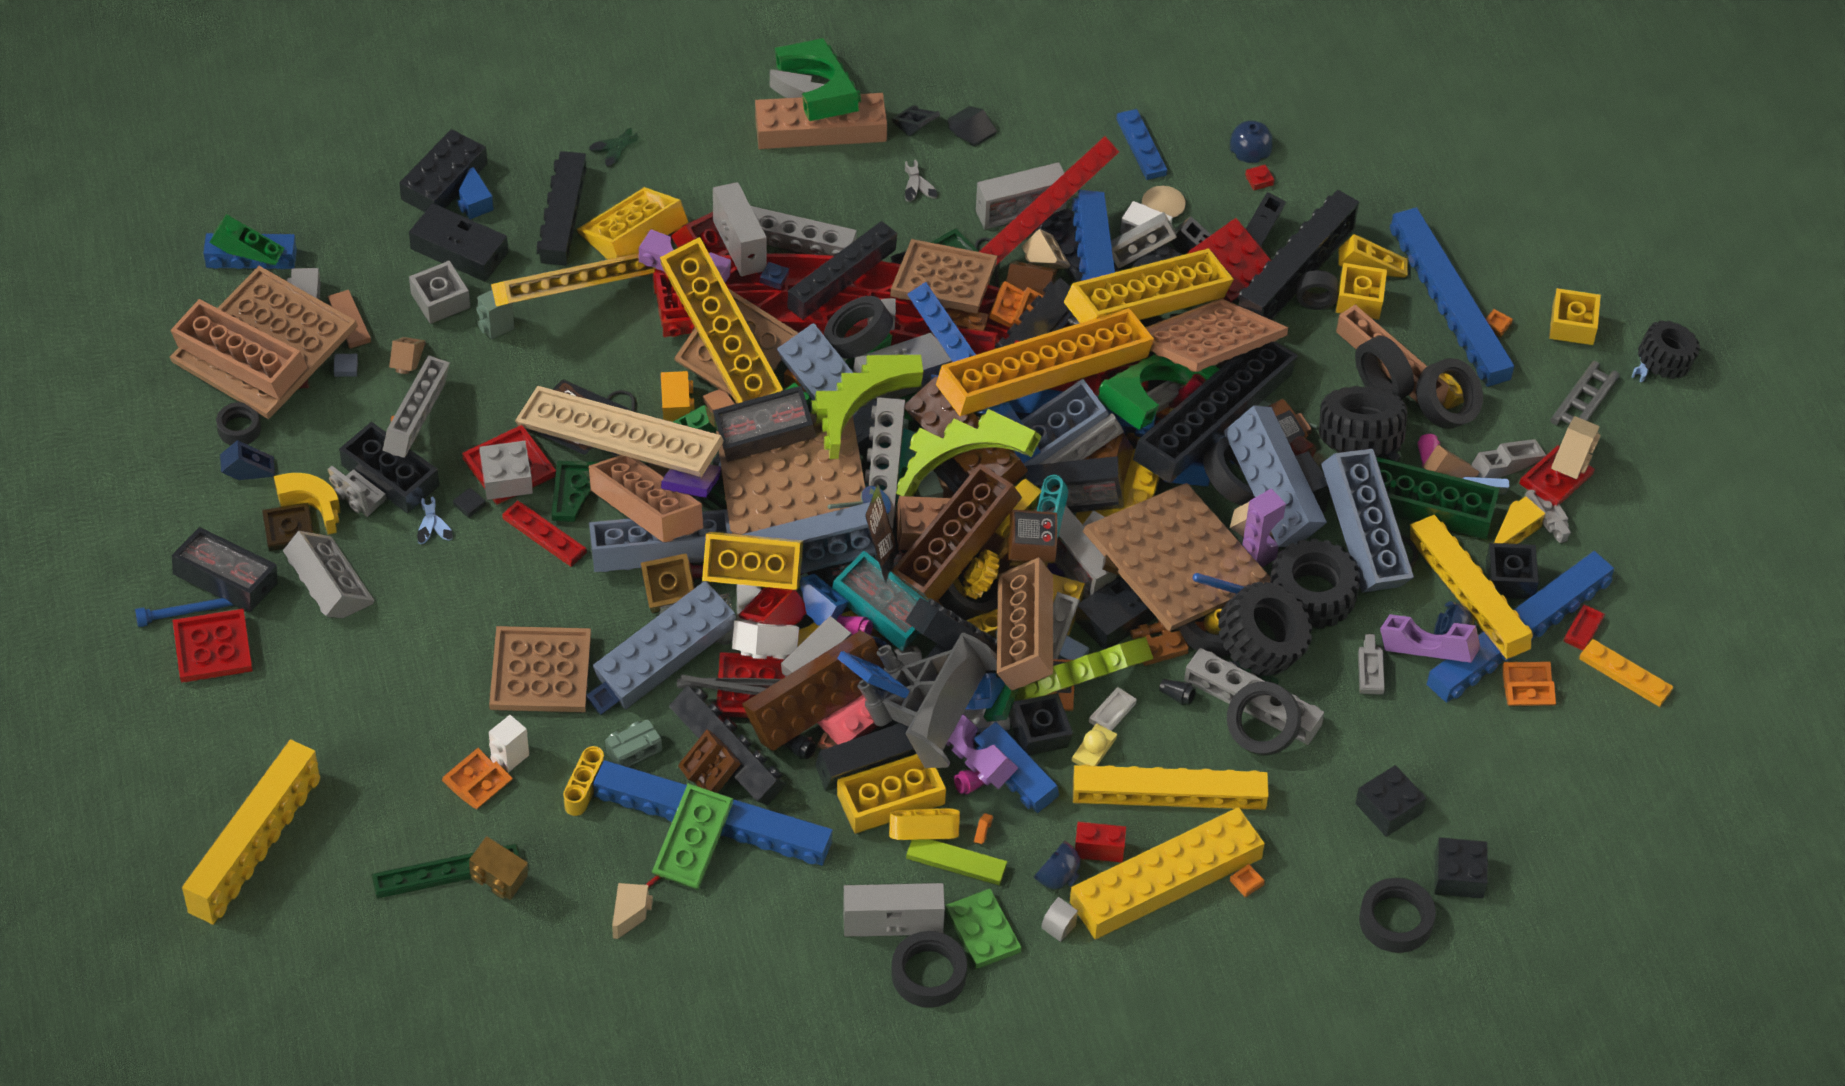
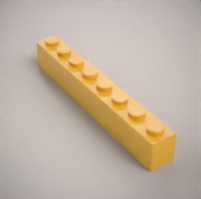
[491,253,656,306]
[1410,515,1533,659]
[1073,765,1268,810]

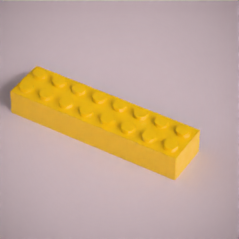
[660,237,783,404]
[1064,249,1234,323]
[182,739,320,925]
[1070,807,1265,940]

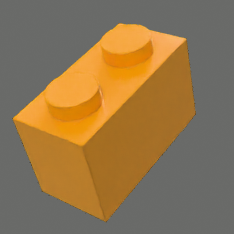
[661,371,694,421]

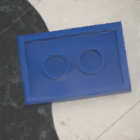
[837,651,910,699]

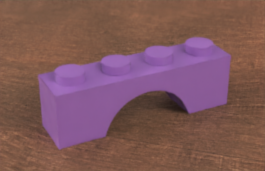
[639,229,731,282]
[1242,488,1286,567]
[1380,614,1480,662]
[946,714,1018,789]

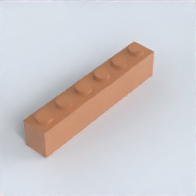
[1336,305,1449,405]

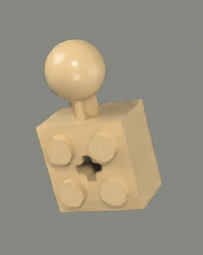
[1551,416,1601,479]

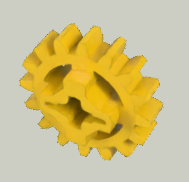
[962,549,1000,600]

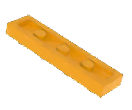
[1579,639,1674,707]

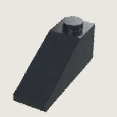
[1169,216,1211,255]

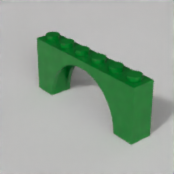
[775,38,861,122]
[1098,353,1219,430]

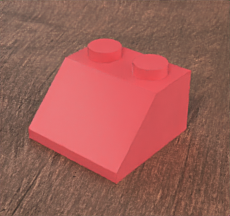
[817,695,879,745]

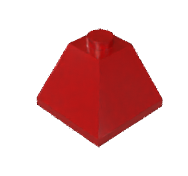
[671,212,729,256]
[738,587,806,625]

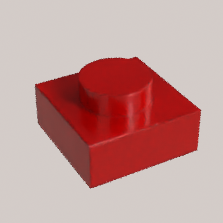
[1245,164,1274,191]

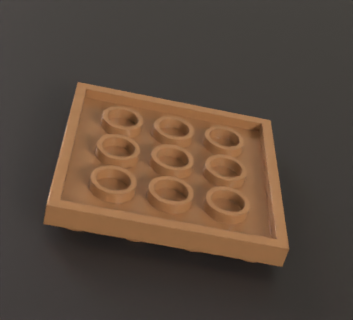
[890,239,997,313]
[674,289,798,398]
[489,626,591,712]

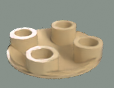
[1142,186,1185,218]

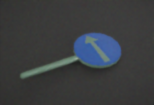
[827,486,891,514]

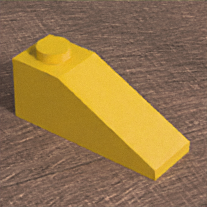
[1338,234,1408,278]
[1494,496,1545,544]

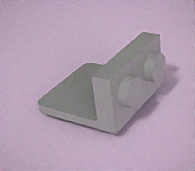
[328,466,387,517]

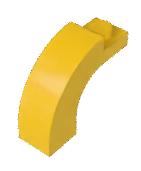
[274,473,341,535]

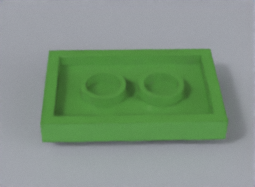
[945,889,1021,969]

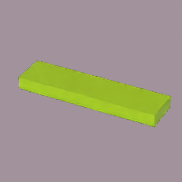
[906,839,1007,886]

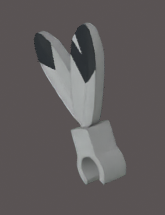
[905,160,937,202]

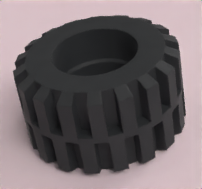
[1638,320,1700,379]

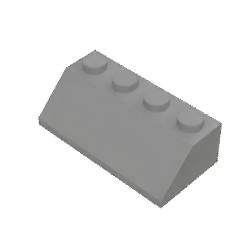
[283,531,374,618]

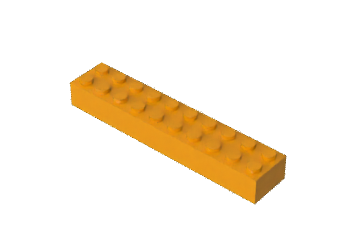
[936,308,1154,416]

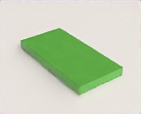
[652,783,734,890]

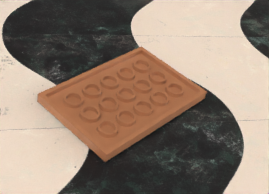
[1146,299,1288,372]

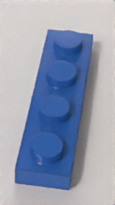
[1116,109,1167,180]

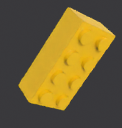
[702,532,803,590]
[837,754,946,834]

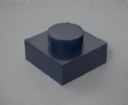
[760,262,789,290]
[586,681,620,715]

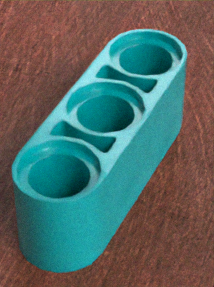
[1037,475,1068,539]

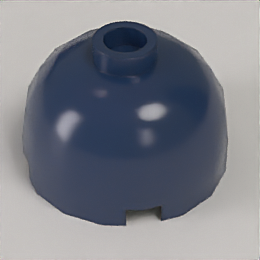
[1230,120,1272,163]
[1434,601,1477,635]
[1033,841,1080,889]

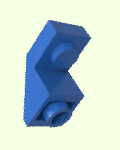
[966,673,1005,710]

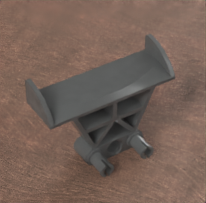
[858,633,997,768]

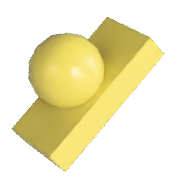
[1072,723,1117,766]

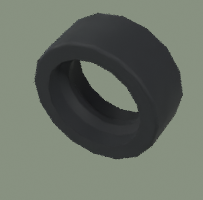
[1296,270,1339,310]
[216,402,261,445]

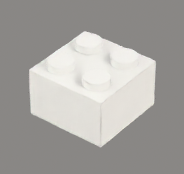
[732,620,799,659]

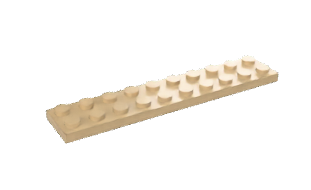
[515,386,724,477]

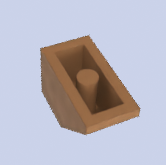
[389,337,425,374]
[1422,445,1480,479]

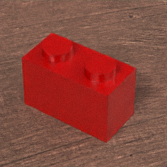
[1075,822,1126,863]

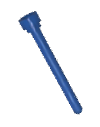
[1192,573,1244,594]
[135,598,234,627]

